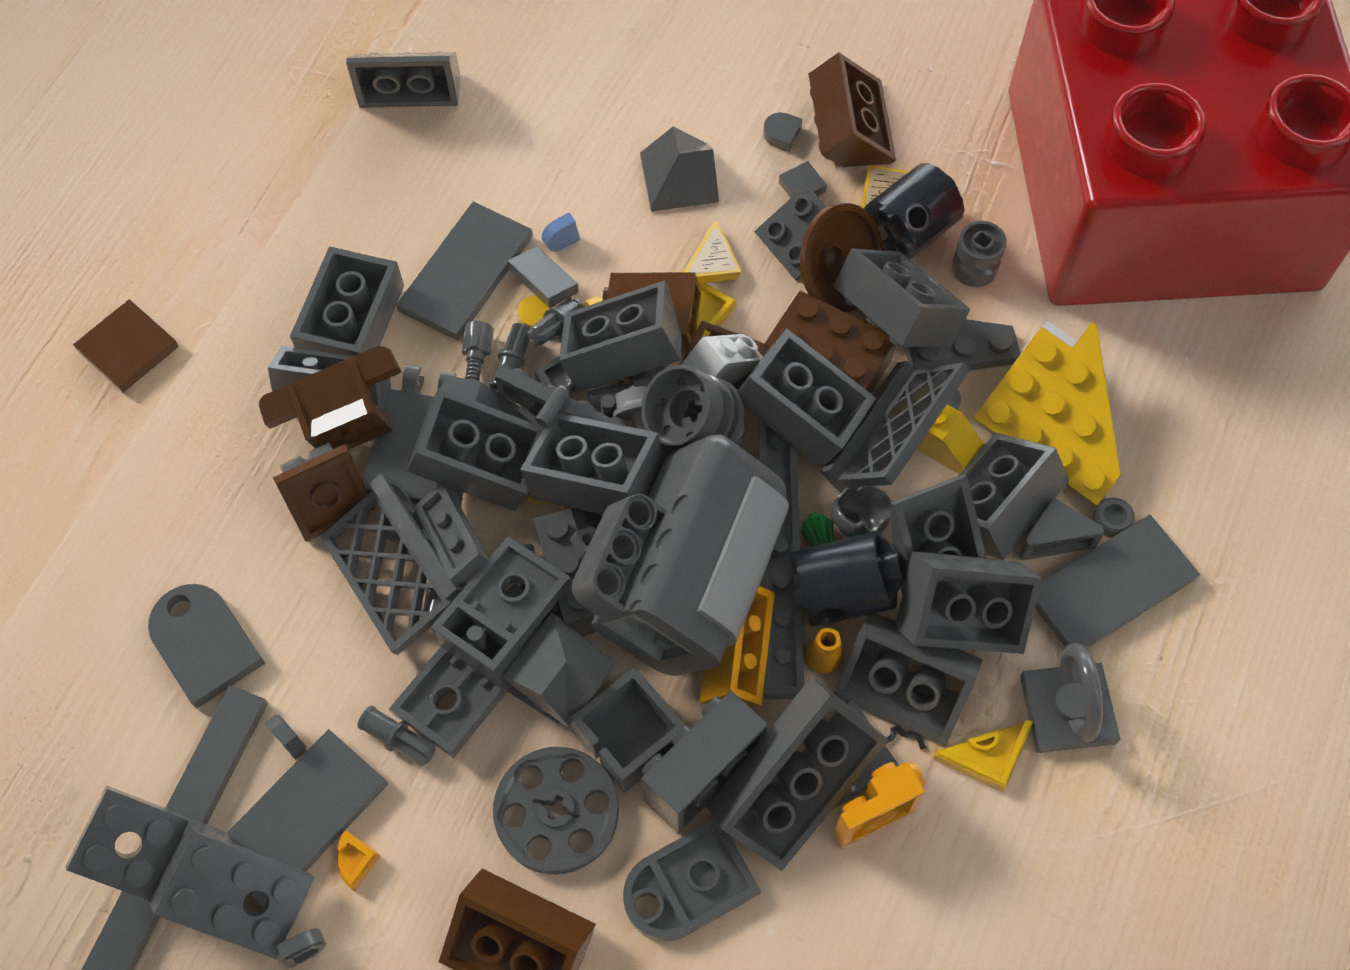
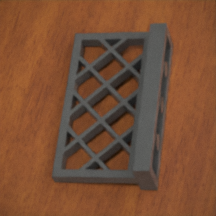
[820,361,970,493]
[320,474,467,655]

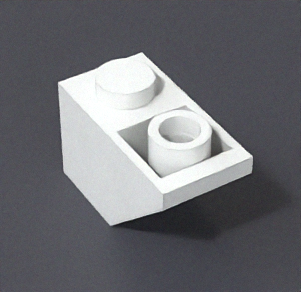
[681,334,763,385]

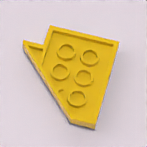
[973,322,1121,506]

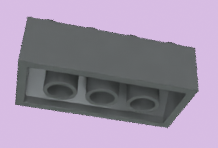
[706,677,888,871]

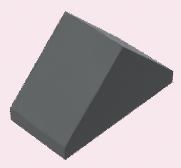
[1019,498,1104,561]

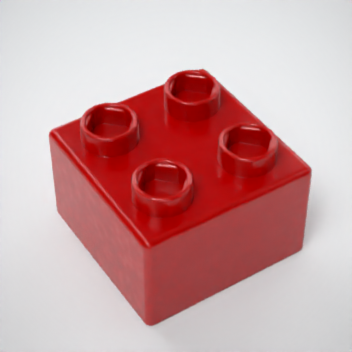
[1008,0,1350,306]

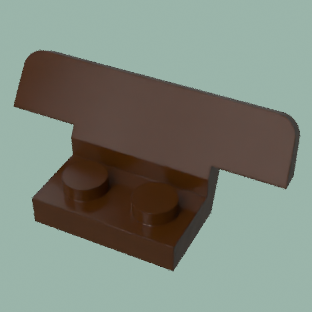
[259,346,402,450]

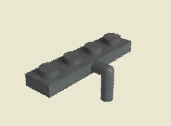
[494,364,630,428]

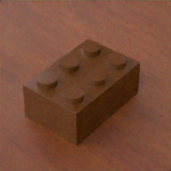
[763,290,895,394]

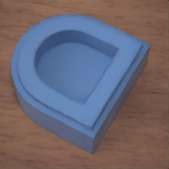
[542,213,580,252]

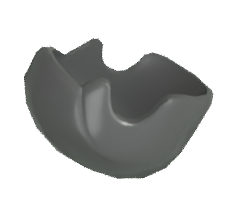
[831,486,893,538]

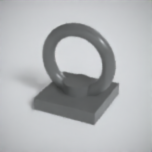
[1020,643,1121,753]

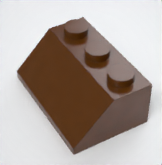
[808,52,896,168]
[439,868,596,970]

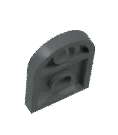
[148,584,266,709]
[623,819,761,941]

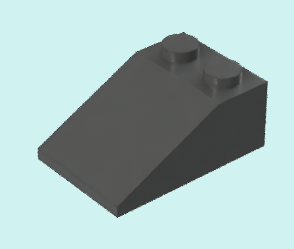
[891,474,987,594]

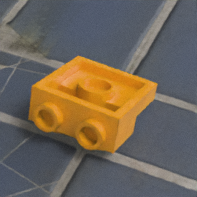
[833,761,926,849]

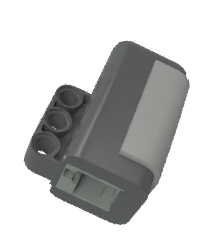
[572,434,789,676]

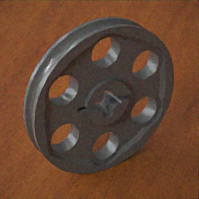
[493,747,619,875]

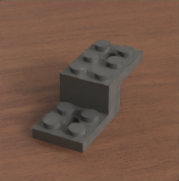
[389,536,572,759]
[65,785,315,959]

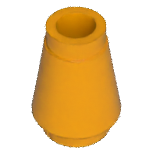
[805,628,845,674]

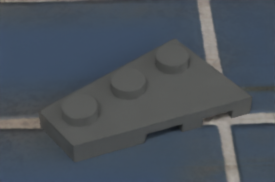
[905,319,1021,371]

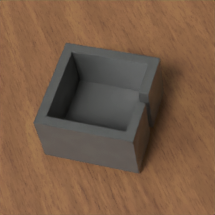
[570,666,686,793]

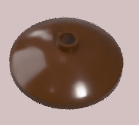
[800,203,883,312]

